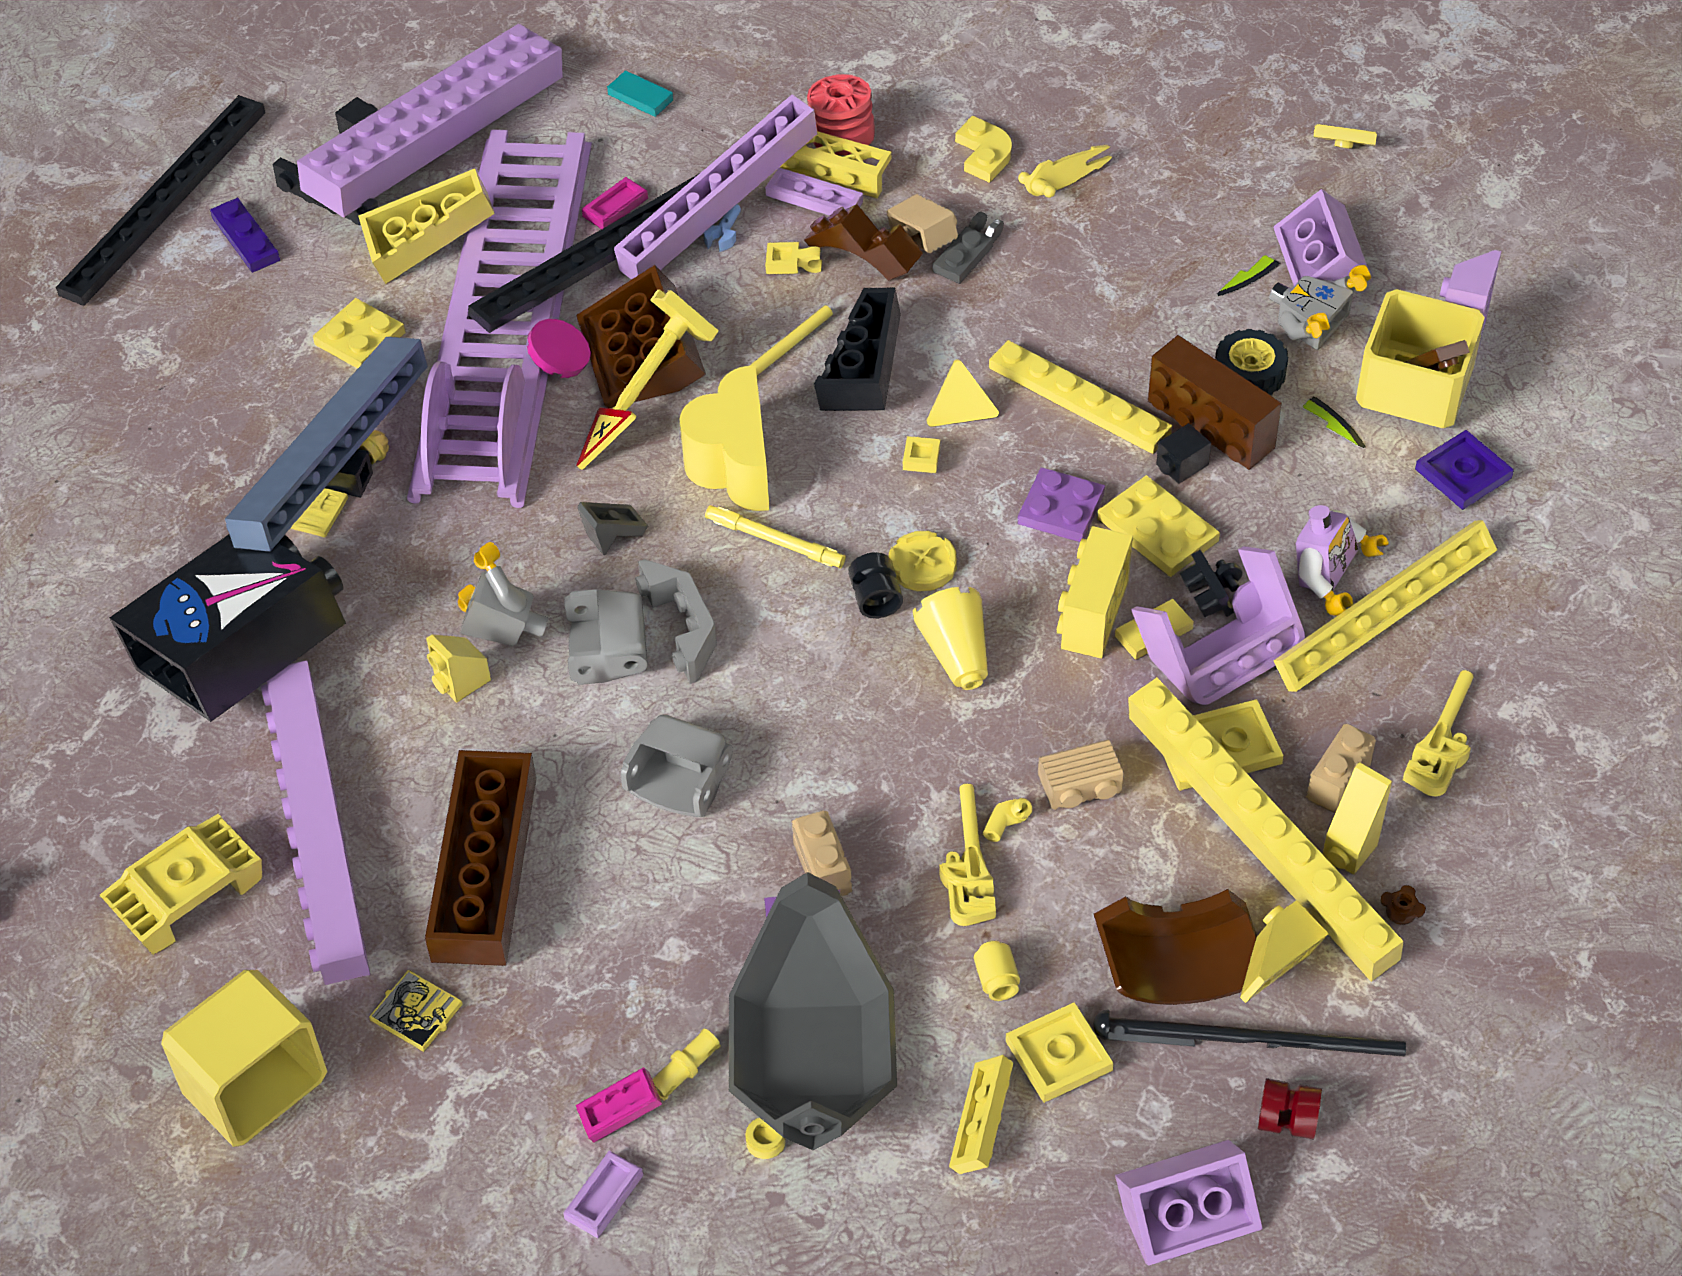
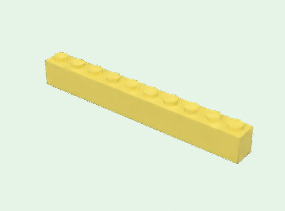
[1128,677,1403,982]

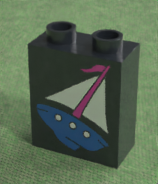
[109,534,346,722]

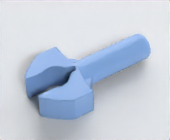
[703,204,741,252]

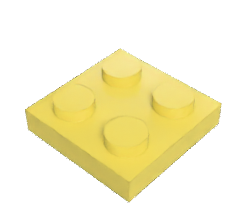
[313,298,406,368]
[1006,1002,1113,1103]

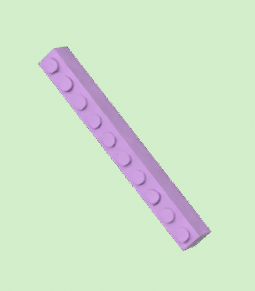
[261,660,370,985]

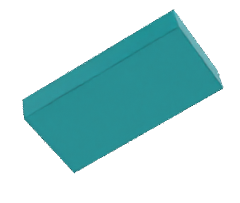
[607,70,673,117]

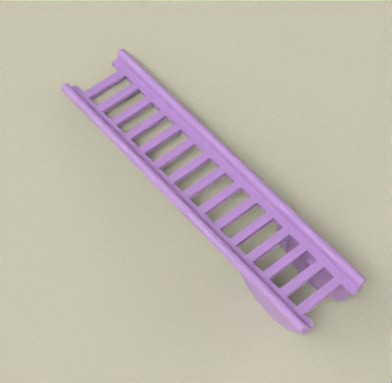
[407,130,592,508]

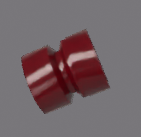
[1258,1078,1322,1140]

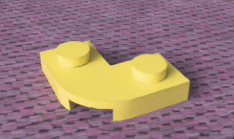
[955,116,1012,183]

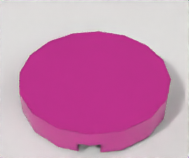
[527,318,591,378]

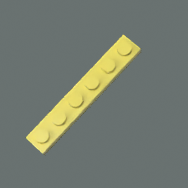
[989,340,1172,454]

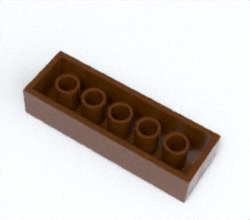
[425,750,537,966]

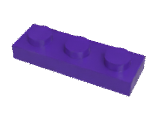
[210,197,280,273]

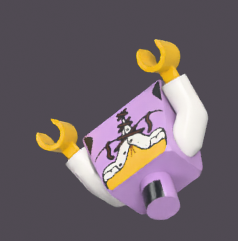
[1296,505,1389,616]

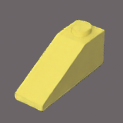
[1323,762,1392,875]
[1240,900,1329,1003]

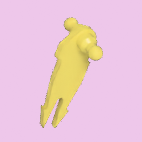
[1018,145,1112,198]

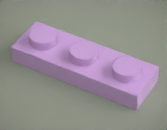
[765,167,863,216]

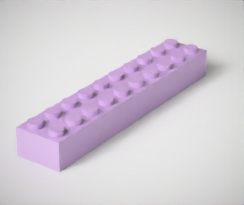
[297,23,563,217]

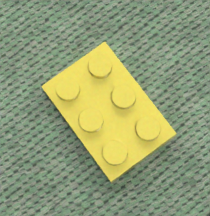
[1097,475,1220,577]
[1164,699,1283,791]

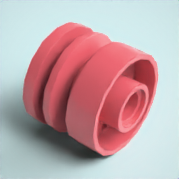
[807,74,875,155]

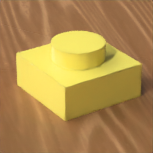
[903,436,940,473]

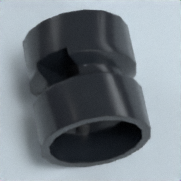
[848,552,903,619]

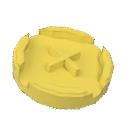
[889,531,957,591]

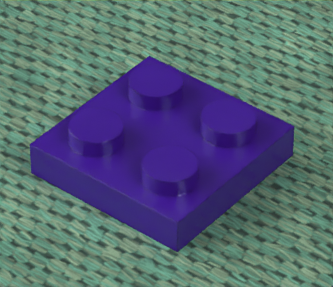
[1415,430,1514,510]

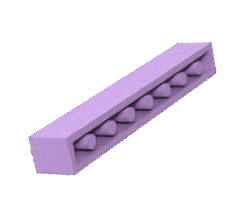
[614,95,817,280]

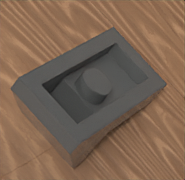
[577,502,648,555]

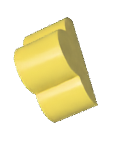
[680,365,769,511]

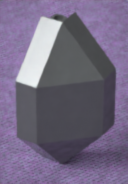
[729,872,897,1150]

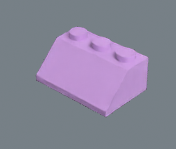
[1273,189,1369,286]
[1440,250,1501,343]
[1115,1140,1262,1266]

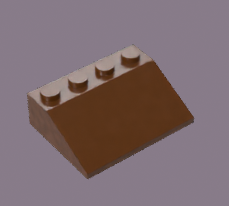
[576,265,706,408]

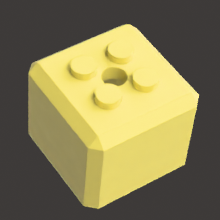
[1356,289,1485,429]
[162,970,327,1147]

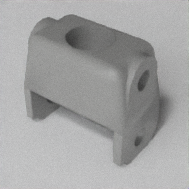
[564,589,648,685]
[621,715,733,817]

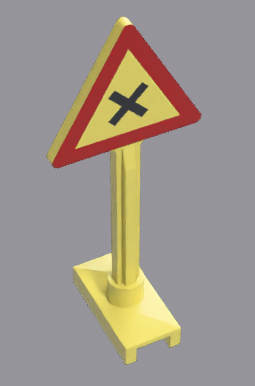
[576,290,719,470]

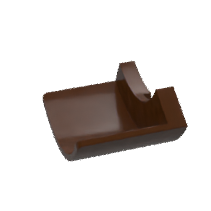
[1094,889,1257,1005]

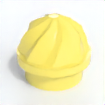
[358,430,389,464]

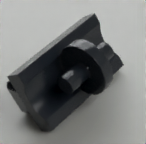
[1179,550,1243,617]

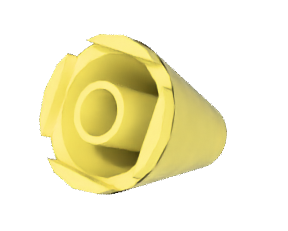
[913,587,988,690]

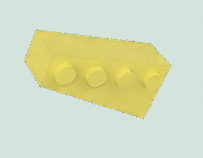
[358,168,495,284]

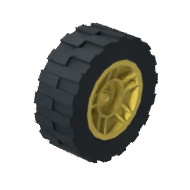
[1215,329,1289,395]

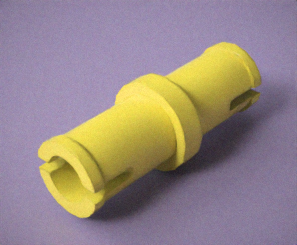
[652,1028,721,1101]

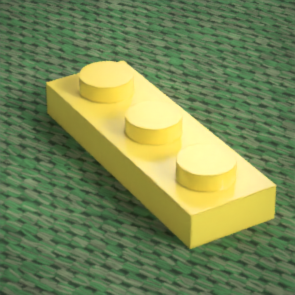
[949,1055,1013,1174]

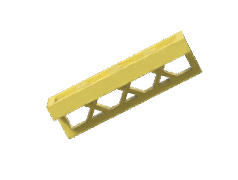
[780,131,892,198]

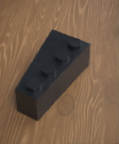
[814,287,901,411]

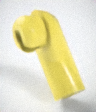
[983,798,1032,842]

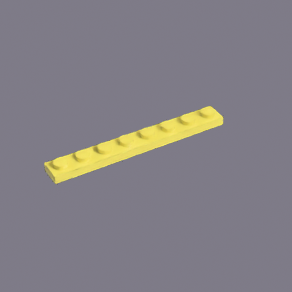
[1273,520,1497,692]

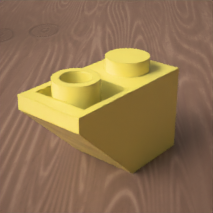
[426,634,491,703]

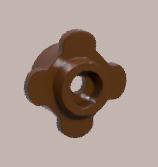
[1380,885,1426,925]

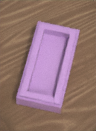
[563,1150,643,1238]

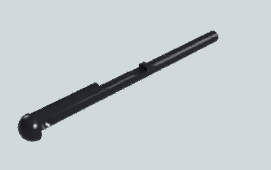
[1093,1009,1406,1057]

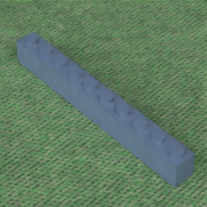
[225,337,428,551]

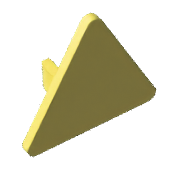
[926,359,999,427]

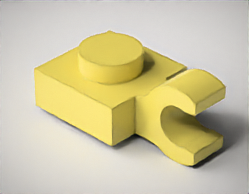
[765,242,822,274]

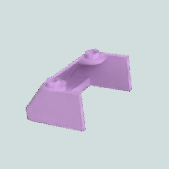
[1131,546,1305,705]

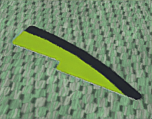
[1217,255,1280,296]
[1303,396,1366,448]

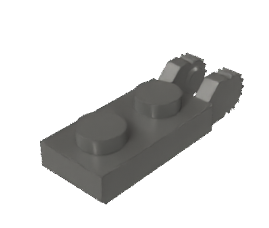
[932,211,1004,284]

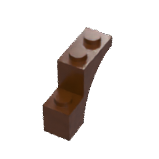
[804,204,923,281]

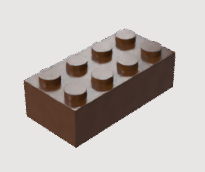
[1148,335,1282,470]

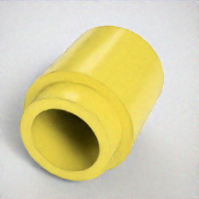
[973,941,1020,1001]

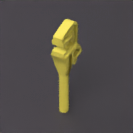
[1403,670,1474,797]
[939,784,996,926]

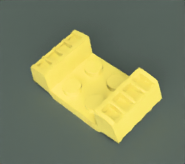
[100,814,262,955]

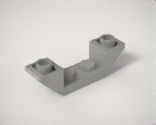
[635,559,717,684]

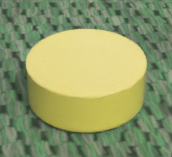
[745,1118,786,1159]

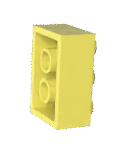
[1057,526,1133,659]

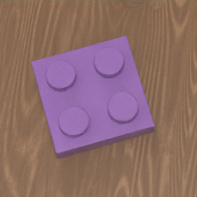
[1018,467,1105,542]

